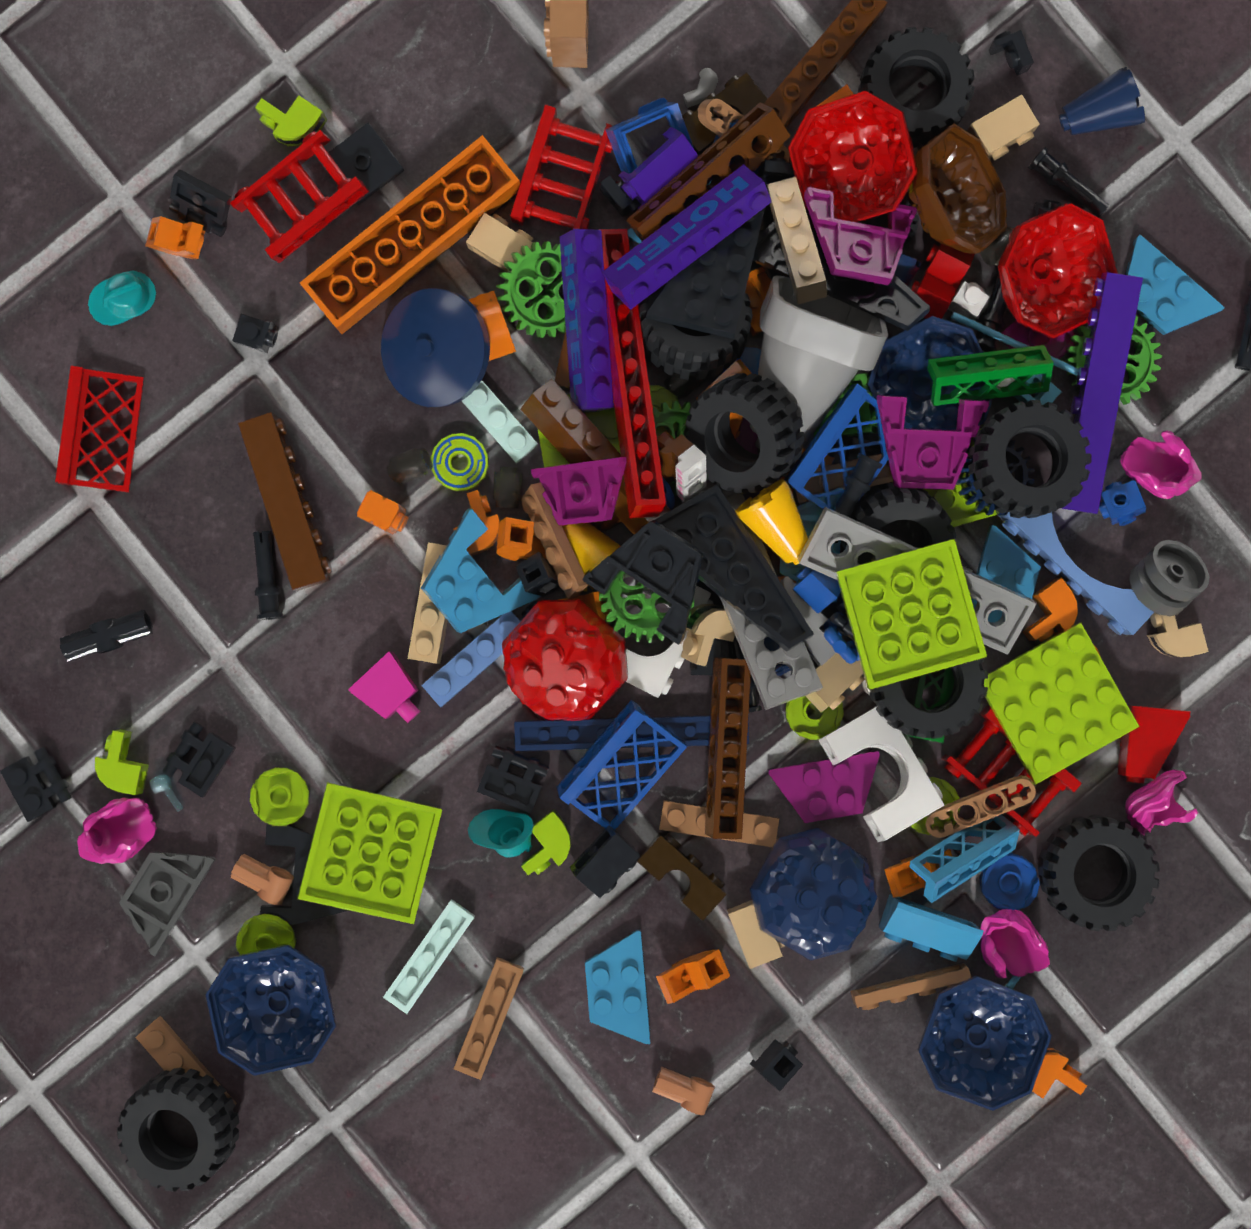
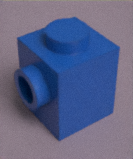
[792,566,841,613]

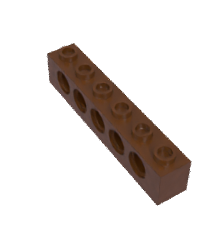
[764,0,888,129]
[626,102,790,241]
[705,657,751,839]

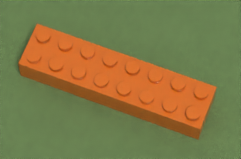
[300,135,520,334]

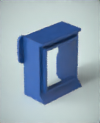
[605,98,694,174]

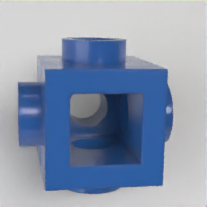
[1099,480,1146,526]

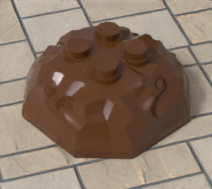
[907,124,1007,254]

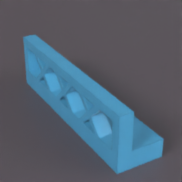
[909,814,1020,903]

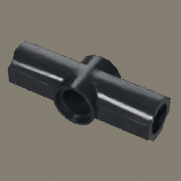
[60,610,153,662]

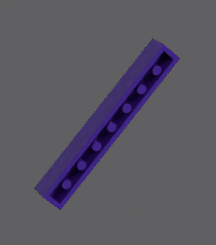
[1062,272,1143,514]

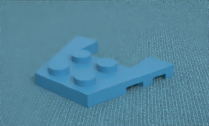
[421,509,541,633]

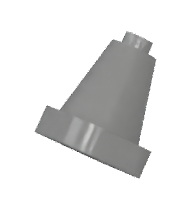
[750,276,888,449]

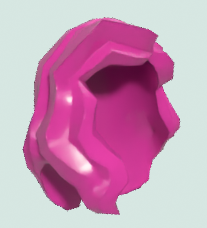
[1120,430,1202,499]
[1125,769,1198,836]
[77,798,157,864]
[981,909,1050,978]

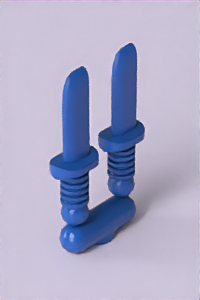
[824,619,860,664]

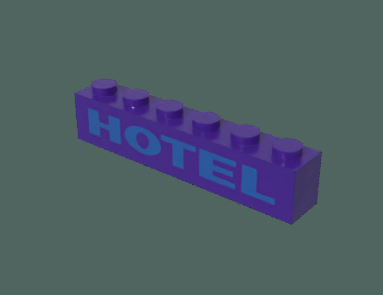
[602,164,772,310]
[559,229,614,412]

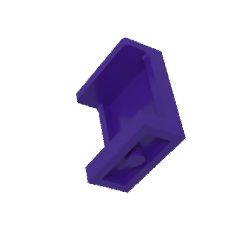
[619,127,713,224]

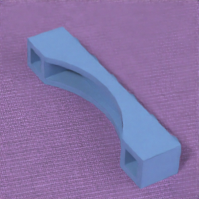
[999,512,1154,635]

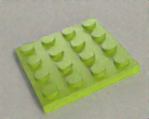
[835,539,987,690]
[984,623,1139,784]
[298,782,442,924]

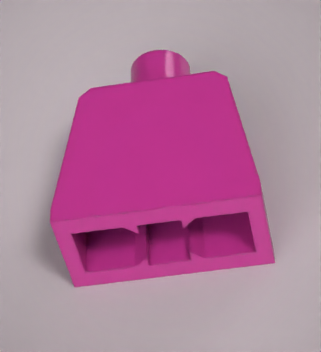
[348,651,421,723]

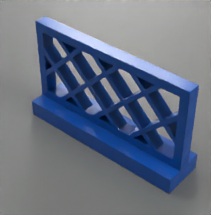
[784,383,912,511]
[556,700,687,829]

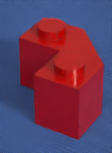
[911,243,975,319]

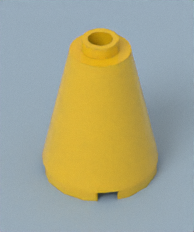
[735,479,808,565]
[561,522,621,592]

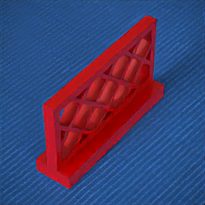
[55,366,144,493]

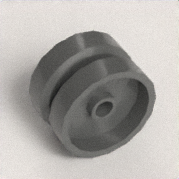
[1129,540,1210,617]

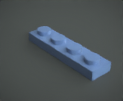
[421,611,520,708]

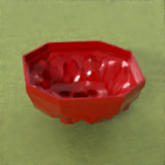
[788,91,918,222]
[998,203,1118,338]
[502,599,628,721]

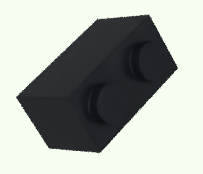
[569,825,640,898]

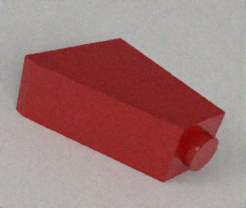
[1117,705,1191,784]

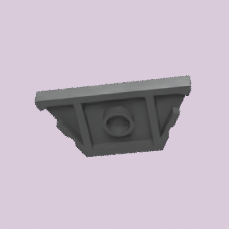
[119,851,217,957]

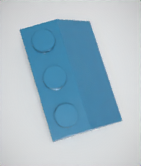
[879,894,984,962]

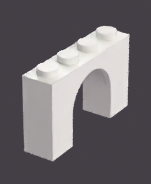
[626,582,713,698]
[819,706,944,842]

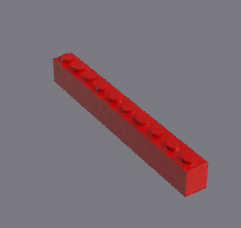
[598,229,666,518]

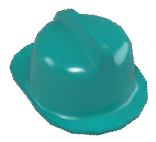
[88,271,156,326]
[468,809,534,858]

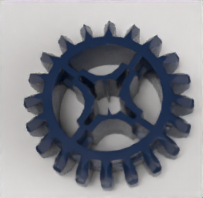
[956,440,1035,516]

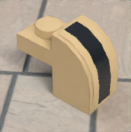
[681,604,735,666]
[1147,612,1209,657]

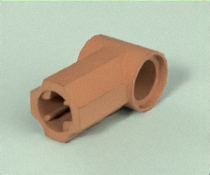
[231,854,294,905]
[652,1066,715,1115]

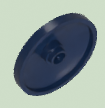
[381,288,490,407]

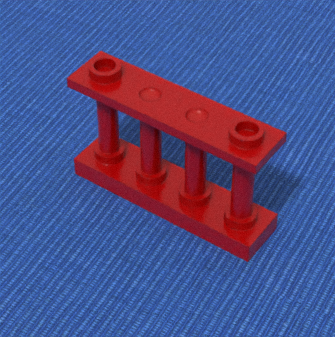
[510,104,613,229]
[230,130,369,263]
[941,706,1082,837]

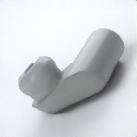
[683,68,718,108]

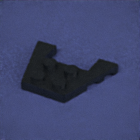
[582,520,704,645]
[260,824,349,926]

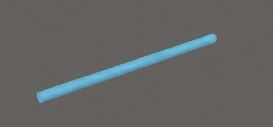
[951,312,1079,376]

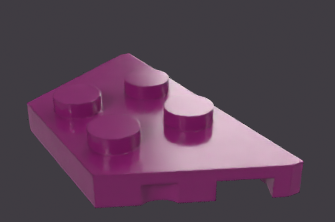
[531,457,627,525]
[767,750,880,823]

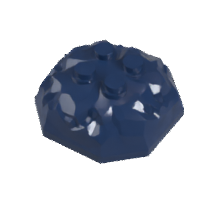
[866,316,993,430]
[750,828,877,961]
[205,945,337,1076]
[917,976,1052,1111]

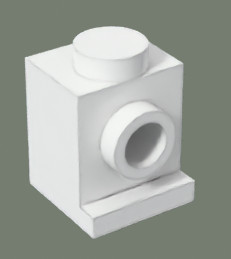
[948,282,989,320]

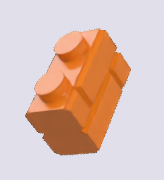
[357,490,409,535]

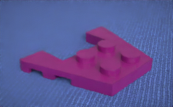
[804,187,917,285]
[877,395,989,490]

